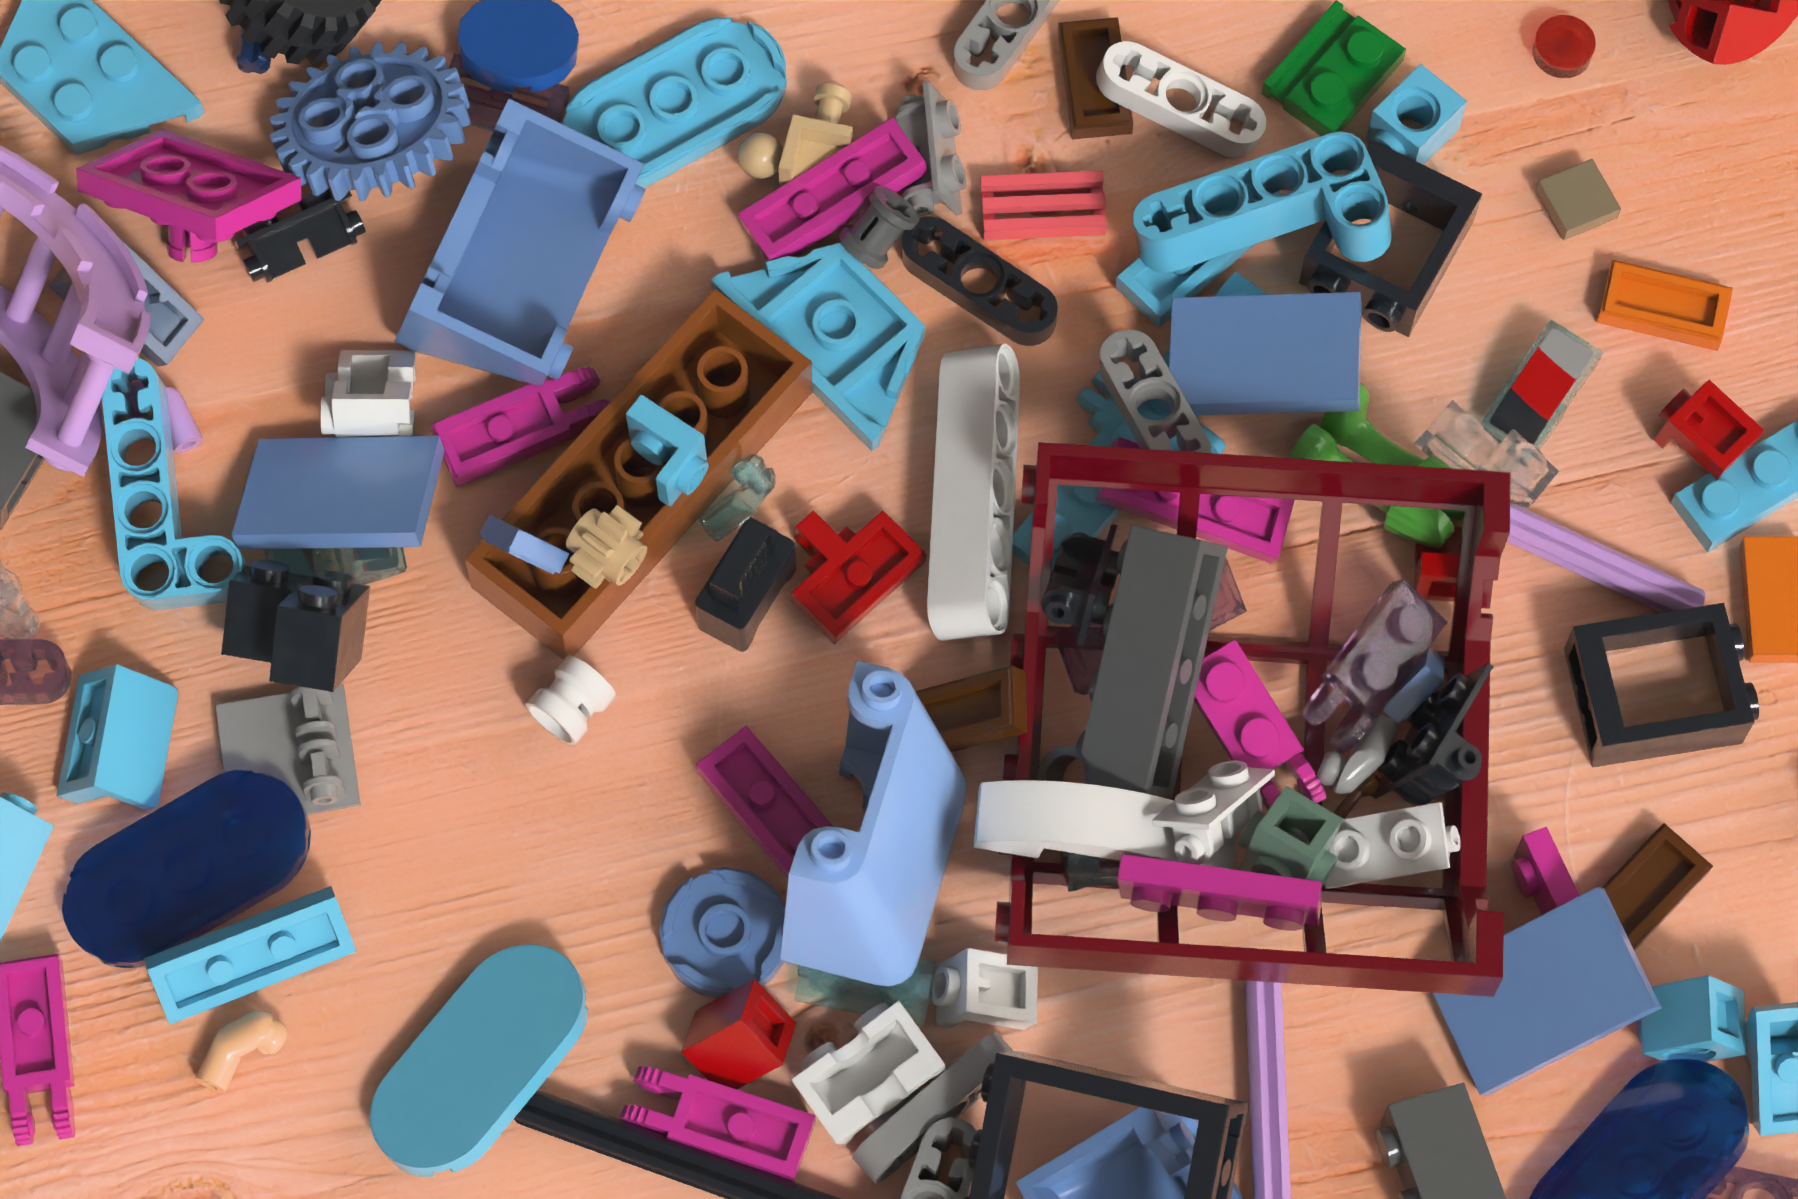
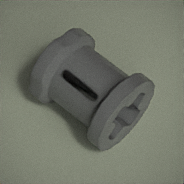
[839,186,919,269]

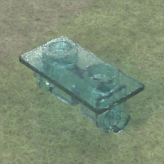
[795,958,937,1026]

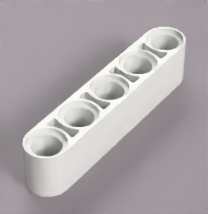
[927,343,1020,641]

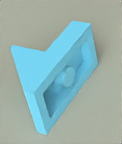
[1745,1002,1798,1136]

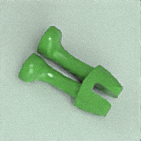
[1288,382,1464,550]

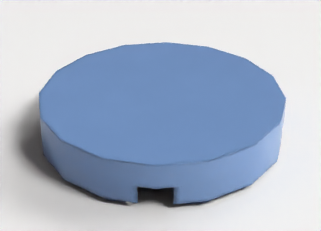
[659,867,785,998]

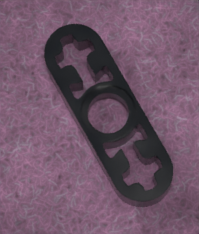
[901,216,1058,346]

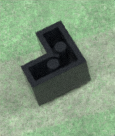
[221,560,370,692]

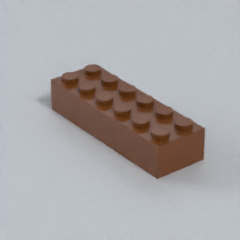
[465,289,813,659]

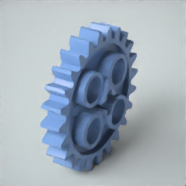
[270,42,471,201]

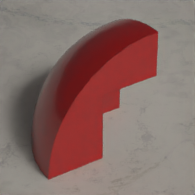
[1668,0,1798,65]

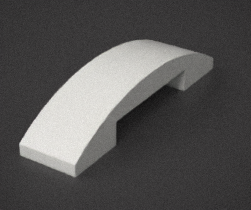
[973,780,1236,869]

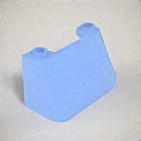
[780,660,967,986]

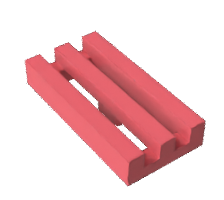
[980,171,1107,240]

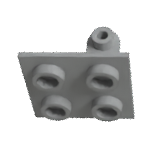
[216,684,361,827]

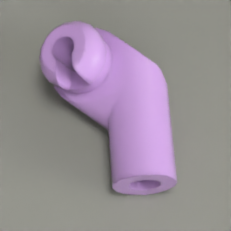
[123,381,203,453]

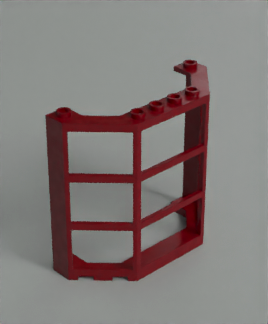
[994,442,1511,997]

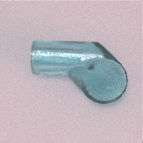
[698,454,776,542]

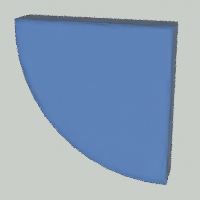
[480,514,569,575]
[1381,645,1445,724]

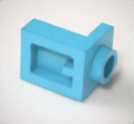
[626,395,709,507]

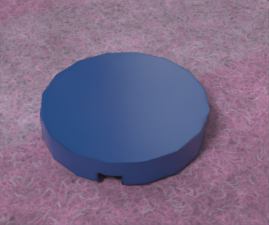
[457,0,579,93]

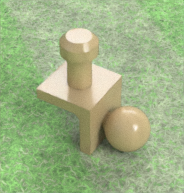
[738,81,853,188]

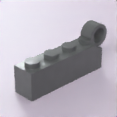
[1037,525,1228,800]
[1376,1082,1506,1199]

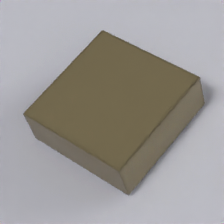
[1535,158,1621,241]

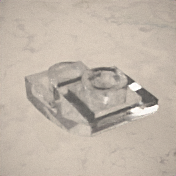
[1413,400,1559,509]

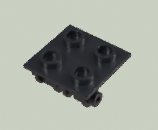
[1370,663,1493,806]

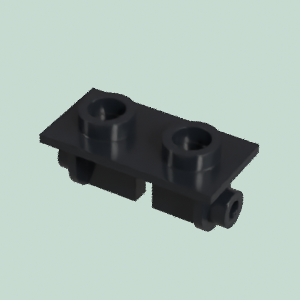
[234,187,366,283]
[1041,524,1119,647]

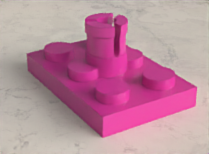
[76,129,302,263]

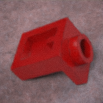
[1654,379,1765,480]

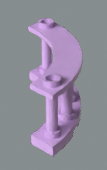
[0,145,151,477]

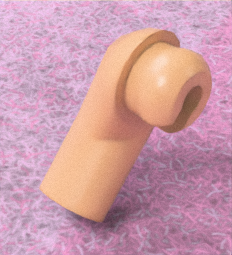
[195,1010,287,1093]

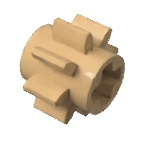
[566,505,647,589]

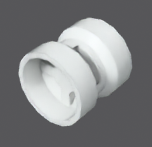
[526,655,616,746]

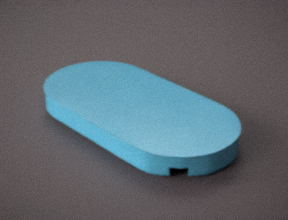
[563,17,787,188]
[370,944,588,1177]

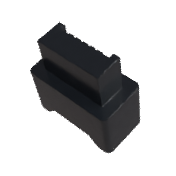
[695,517,796,652]

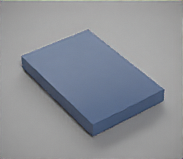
[1167,292,1362,415]
[231,436,445,549]
[1433,887,1662,1096]

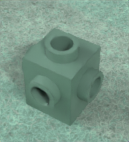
[1238,786,1343,887]

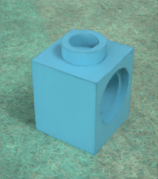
[1366,64,1467,165]
[1637,975,1747,1067]

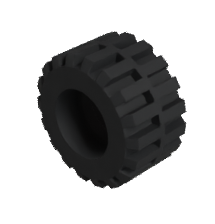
[219,0,382,64]

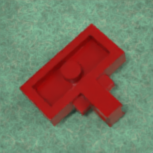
[790,510,927,645]

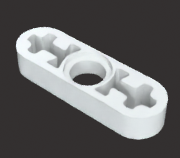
[1096,41,1266,158]

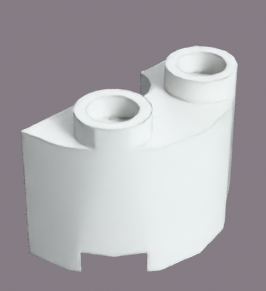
[321,350,416,437]
[791,1001,945,1145]

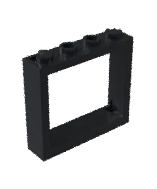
[964,1051,1249,1199]

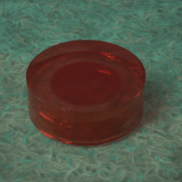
[1532,15,1596,78]

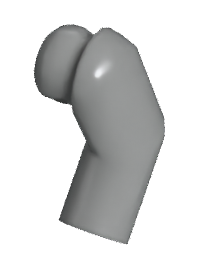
[1316,715,1397,794]

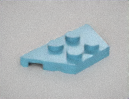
[0,0,204,155]
[711,243,925,451]

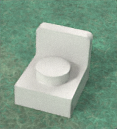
[931,948,1038,1030]

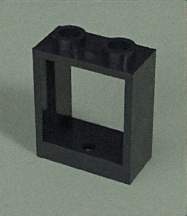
[1299,140,1482,337]
[1564,603,1759,768]

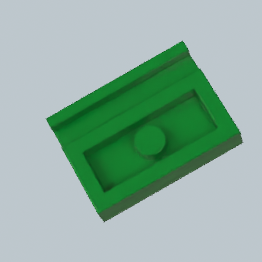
[1261,0,1406,136]

